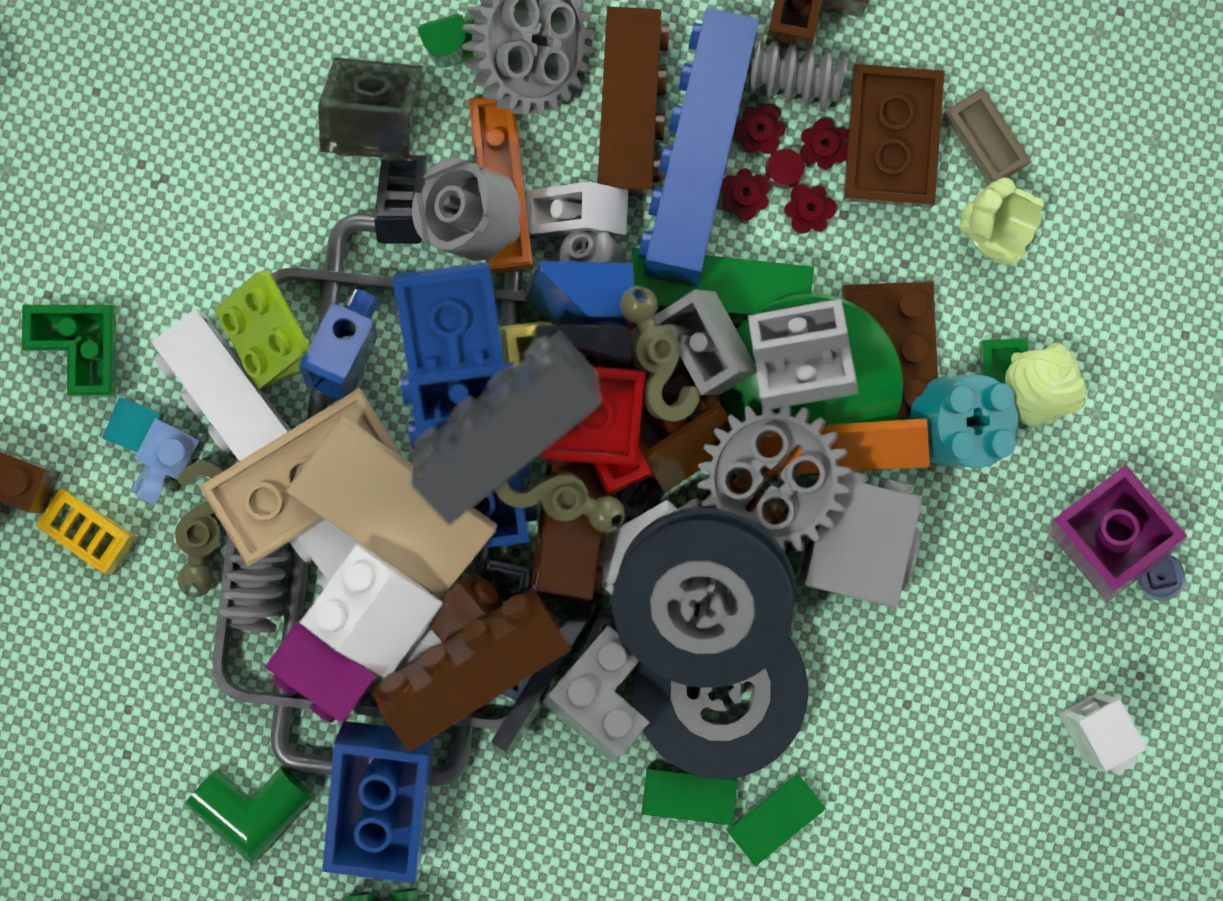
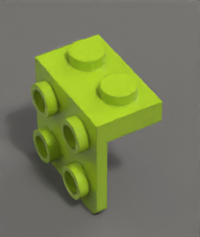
[214,270,309,390]

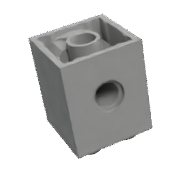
[797,471,923,608]

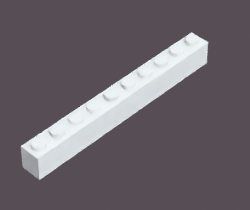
[151,308,442,671]

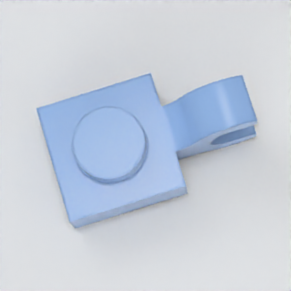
[131,418,199,505]

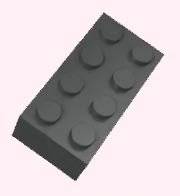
[410,331,602,526]

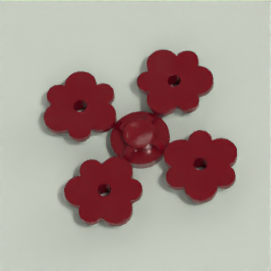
[721,105,847,234]

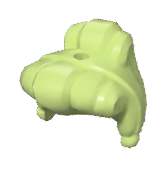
[959,177,1044,265]
[1005,343,1087,427]

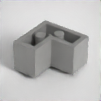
[630,289,757,395]
[542,625,649,763]

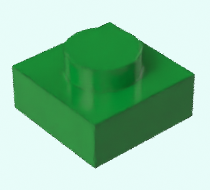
[979,338,1028,384]

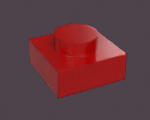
[592,445,652,495]

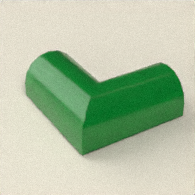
[417,13,475,68]
[22,304,116,398]
[185,765,315,865]

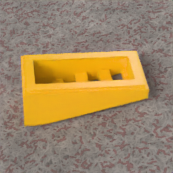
[35,488,137,575]

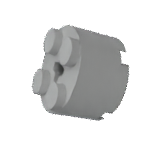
[412,158,521,261]

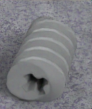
[749,37,848,112]
[219,540,289,633]

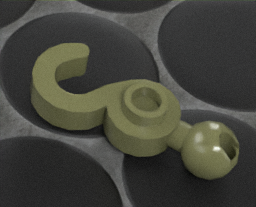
[620,286,700,422]
[175,462,225,598]
[494,471,625,533]

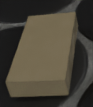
[943,87,1032,185]

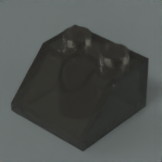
[318,57,423,161]

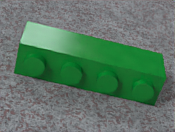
[631,247,814,327]

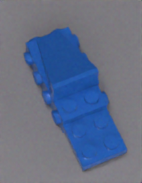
[393,262,537,548]

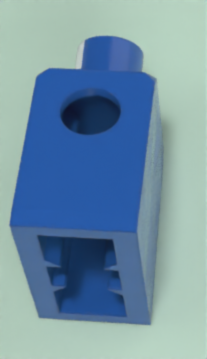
[299,289,379,401]

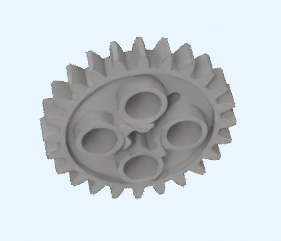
[462,0,594,115]
[697,406,852,552]

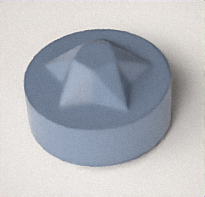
[1138,555,1185,601]

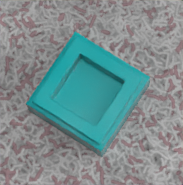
[102,397,165,452]

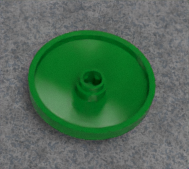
[719,293,903,475]

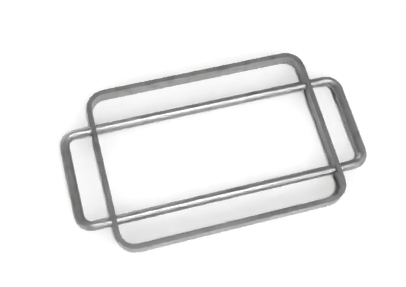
[212,213,542,786]

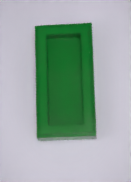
[641,767,737,826]
[726,772,826,867]

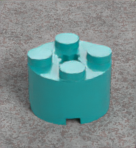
[909,375,1018,468]

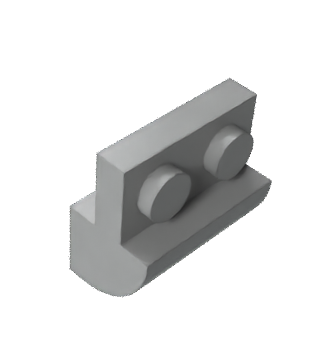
[748,299,858,410]

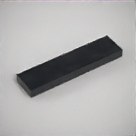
[491,592,604,760]

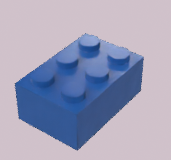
[322,721,435,883]

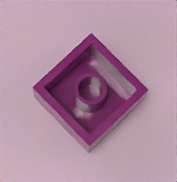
[1048,465,1187,603]
[264,619,382,723]

